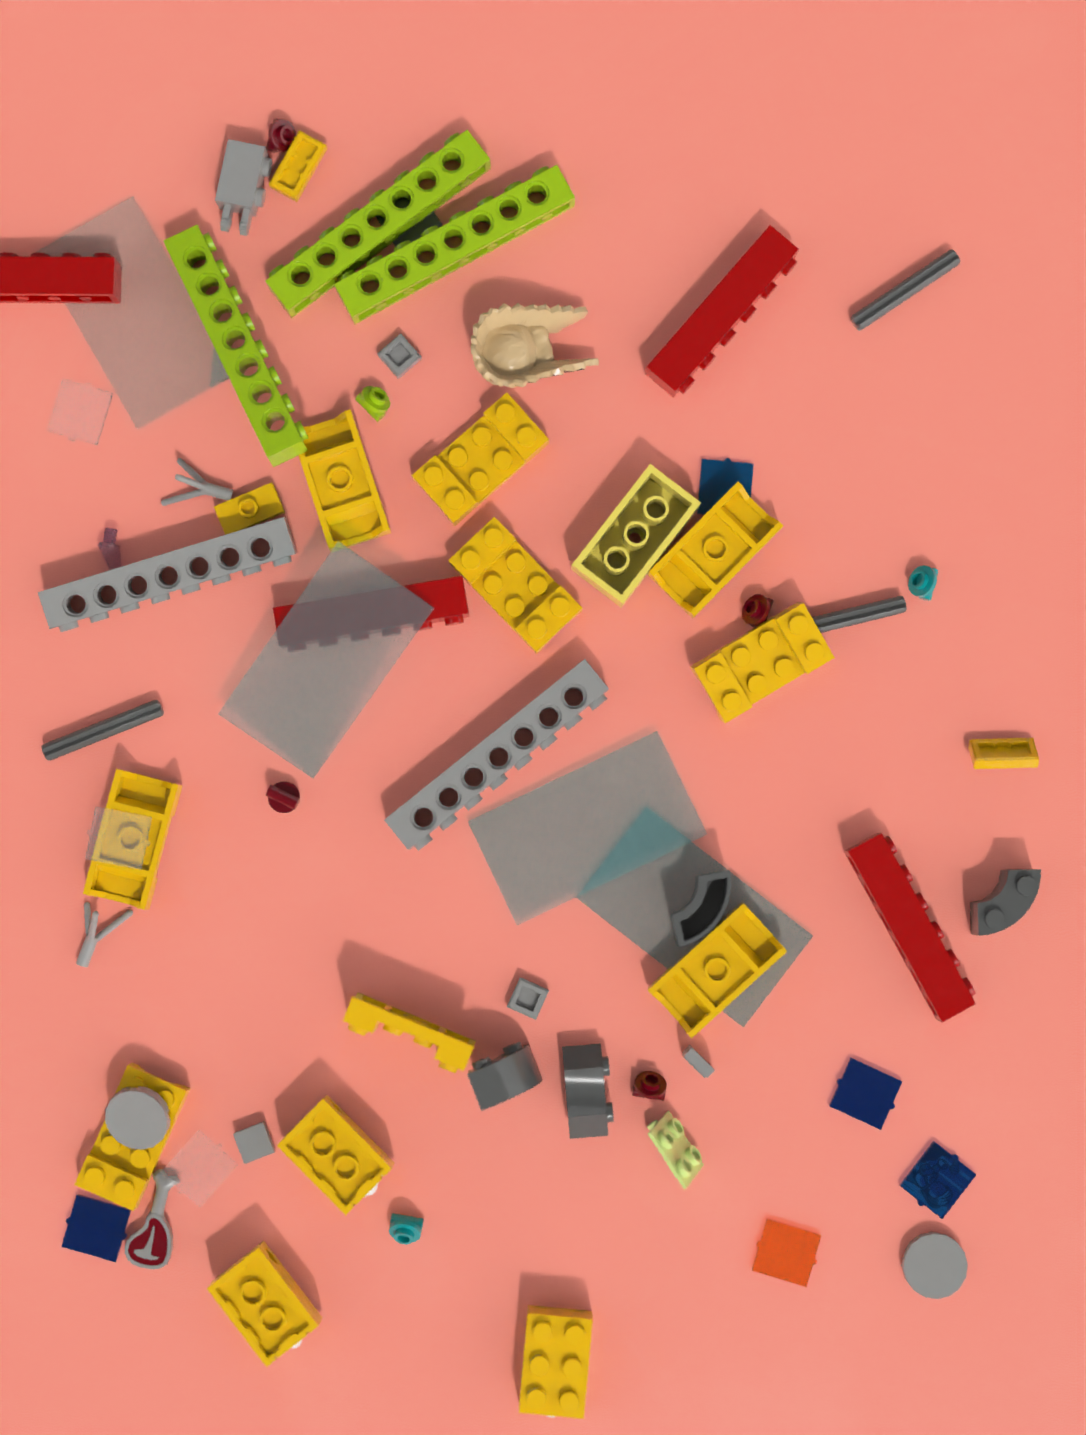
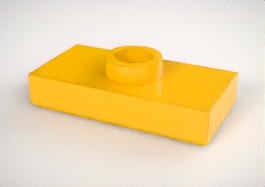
[269,130,328,202]
[214,482,285,535]
[968,738,1039,769]

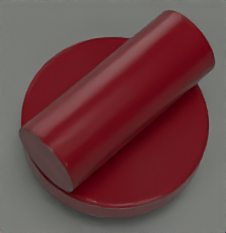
[266,118,296,153]
[742,594,774,628]
[265,781,300,813]
[632,1071,667,1101]

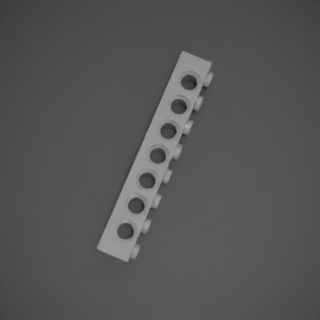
[38,517,297,633]
[384,659,609,851]

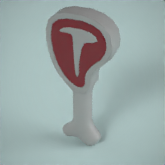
[125,1169,180,1269]

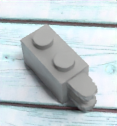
[215,139,272,236]

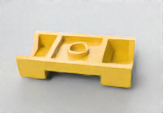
[411,392,549,527]
[298,409,391,553]
[647,482,784,619]
[448,517,583,654]
[690,602,835,724]
[82,769,183,910]
[648,901,787,1039]
[342,992,476,1073]
[74,1062,191,1211]

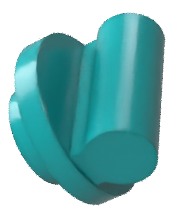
[908,565,939,601]
[389,1213,424,1245]

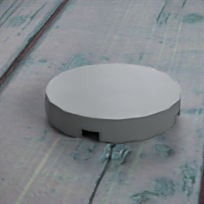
[105,1086,171,1150]
[901,1232,968,1299]

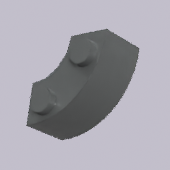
[970,869,1041,936]
[670,870,731,947]
[467,1042,543,1111]
[562,1043,614,1139]

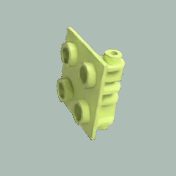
[646,1111,704,1189]

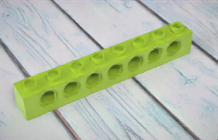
[265,130,491,318]
[334,165,575,324]
[163,224,308,467]

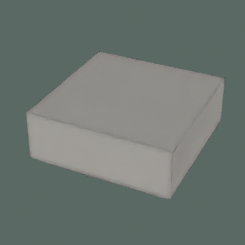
[377,333,422,379]
[507,977,549,1020]
[682,1045,715,1078]
[233,1121,276,1164]

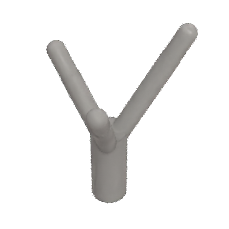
[161,458,233,506]
[76,902,133,967]

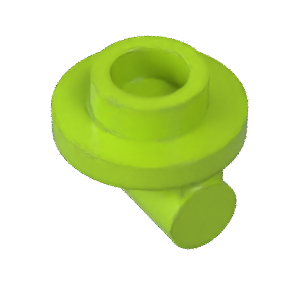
[355,386,390,422]

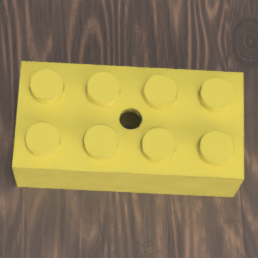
[571,464,701,608]

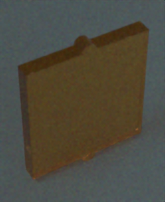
[752,1218,821,1287]

